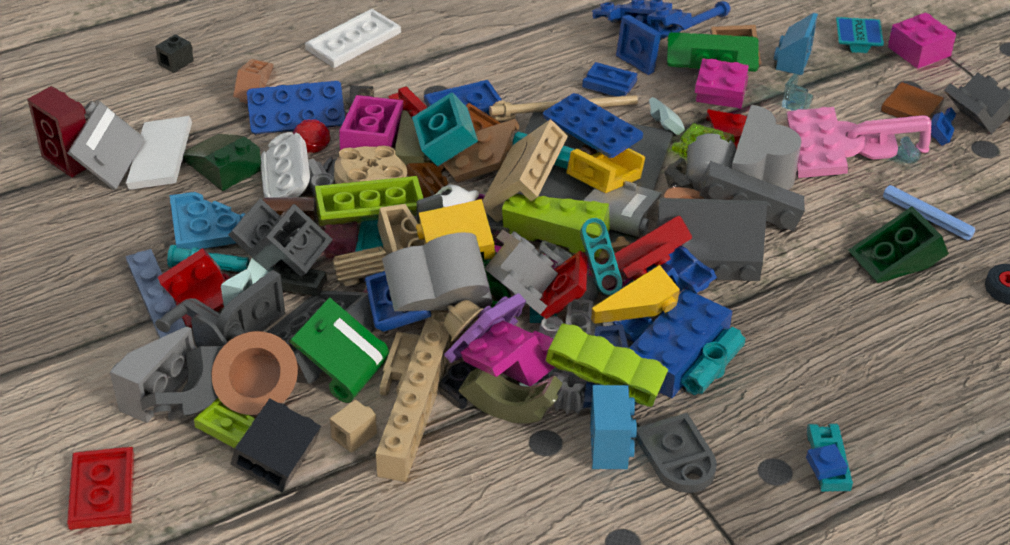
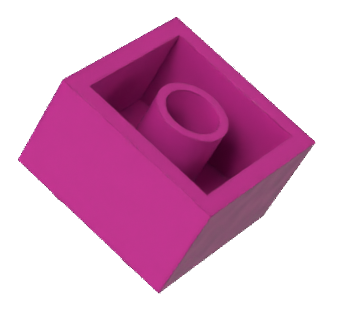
[888,12,956,69]

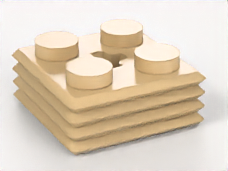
[333,246,386,286]

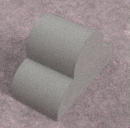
[732,105,801,190]
[382,232,493,311]

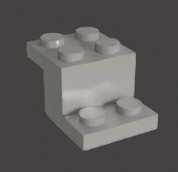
[484,230,558,314]

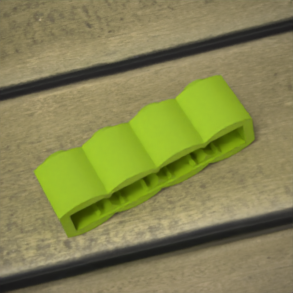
[546,323,668,407]

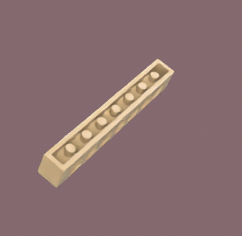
[376,310,455,482]

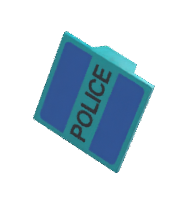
[836,17,884,53]

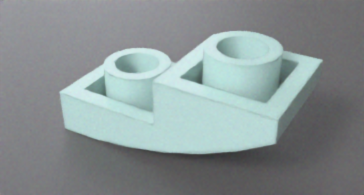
[649,97,685,135]

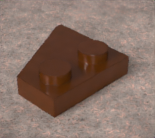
[406,163,448,199]

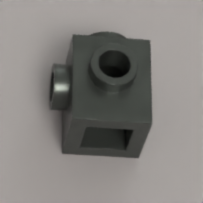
[155,34,194,73]

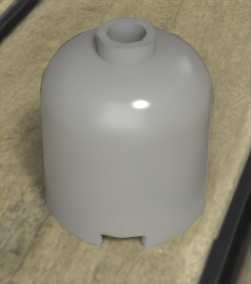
[686,134,737,191]

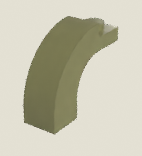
[459,368,563,424]

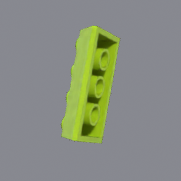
[315,176,423,226]

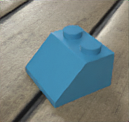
[774,13,818,75]

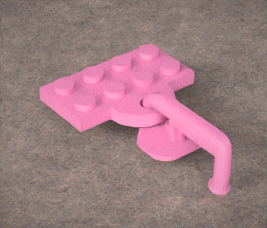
[787,107,931,178]

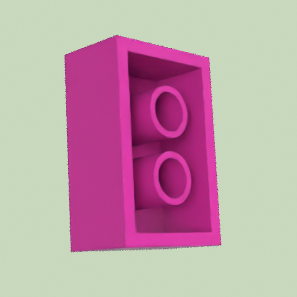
[339,95,403,150]

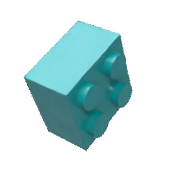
[412,92,478,166]

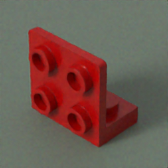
[158,248,226,328]

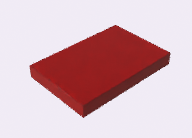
[67,446,134,530]

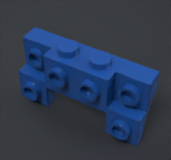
[592,0,692,32]
[612,246,717,342]

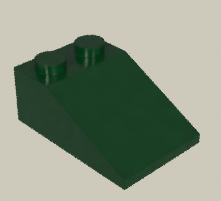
[182,133,261,191]
[848,206,949,284]

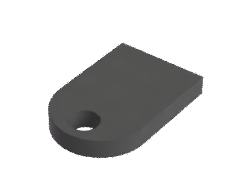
[636,413,717,493]

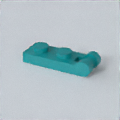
[807,423,853,492]

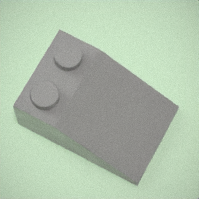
[110,326,195,423]

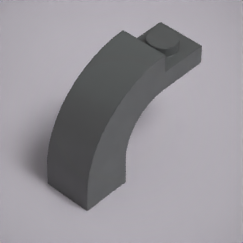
[140,346,223,421]

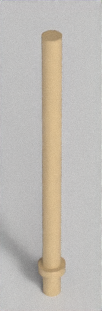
[489,95,638,117]

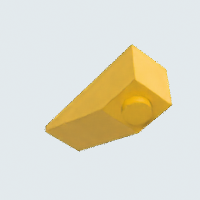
[591,265,680,324]

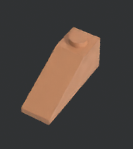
[233,59,274,104]

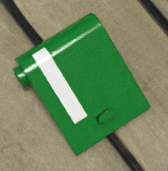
[289,297,389,403]

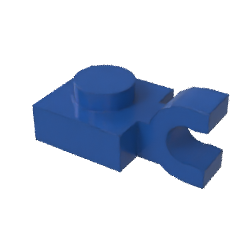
[931,107,956,146]

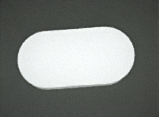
[261,132,310,197]

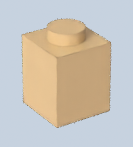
[330,399,377,453]

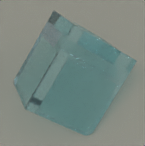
[782,74,813,111]

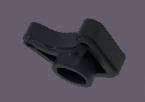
[439,362,477,409]

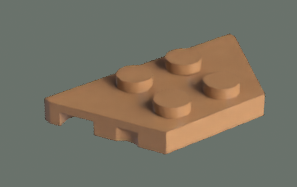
[442,118,519,182]

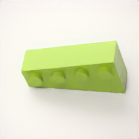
[502,194,610,259]

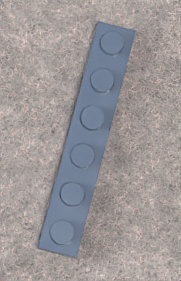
[126,249,196,349]

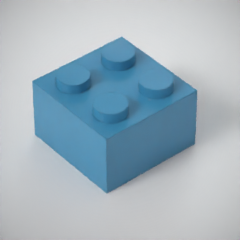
[590,385,637,469]

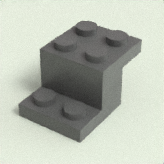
[944,72,1010,135]
[228,198,333,277]

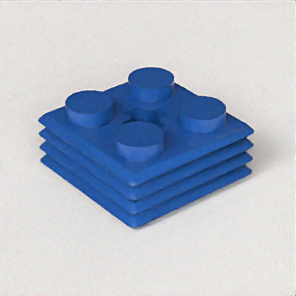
[365,271,431,332]

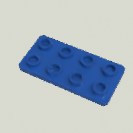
[247,81,345,134]
[543,93,643,158]

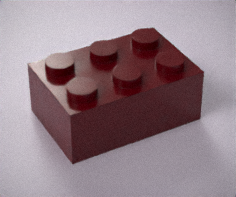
[27,86,86,178]

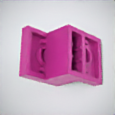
[695,59,749,109]
[460,320,555,386]

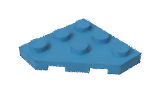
[169,192,245,249]

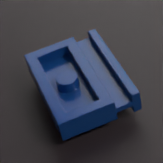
[582,62,638,97]

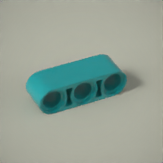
[580,218,622,295]

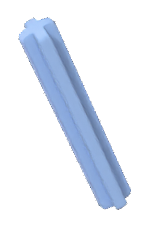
[883,185,975,240]

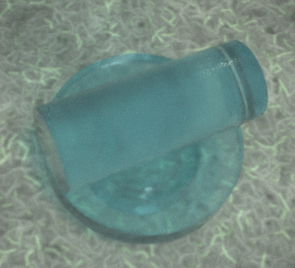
[896,136,921,163]

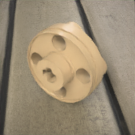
[334,146,407,184]

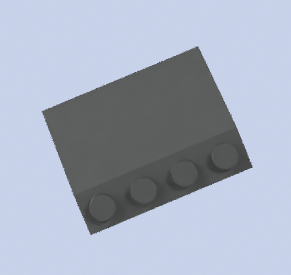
[657,198,767,281]
[267,291,375,384]

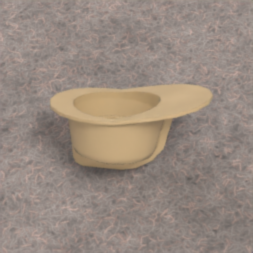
[443,300,484,342]

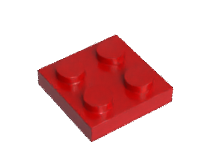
[540,251,588,319]

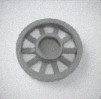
[539,241,573,266]

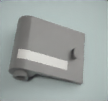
[68,100,144,190]
[584,181,662,238]

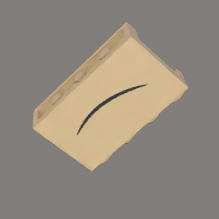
[482,119,568,222]

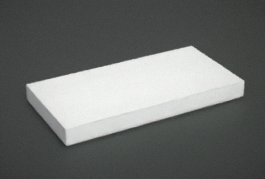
[305,9,401,68]
[126,116,192,190]

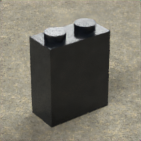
[230,398,321,493]

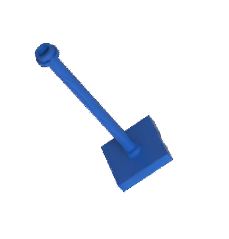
[616,1,731,75]

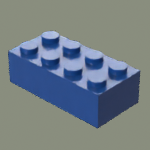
[629,288,732,399]

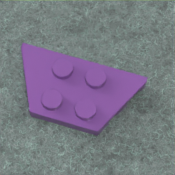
[444,293,526,363]

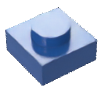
[806,444,848,480]

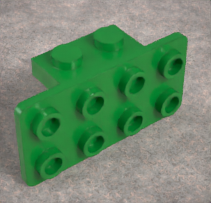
[667,32,759,72]

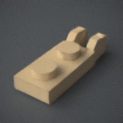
[380,332,420,396]

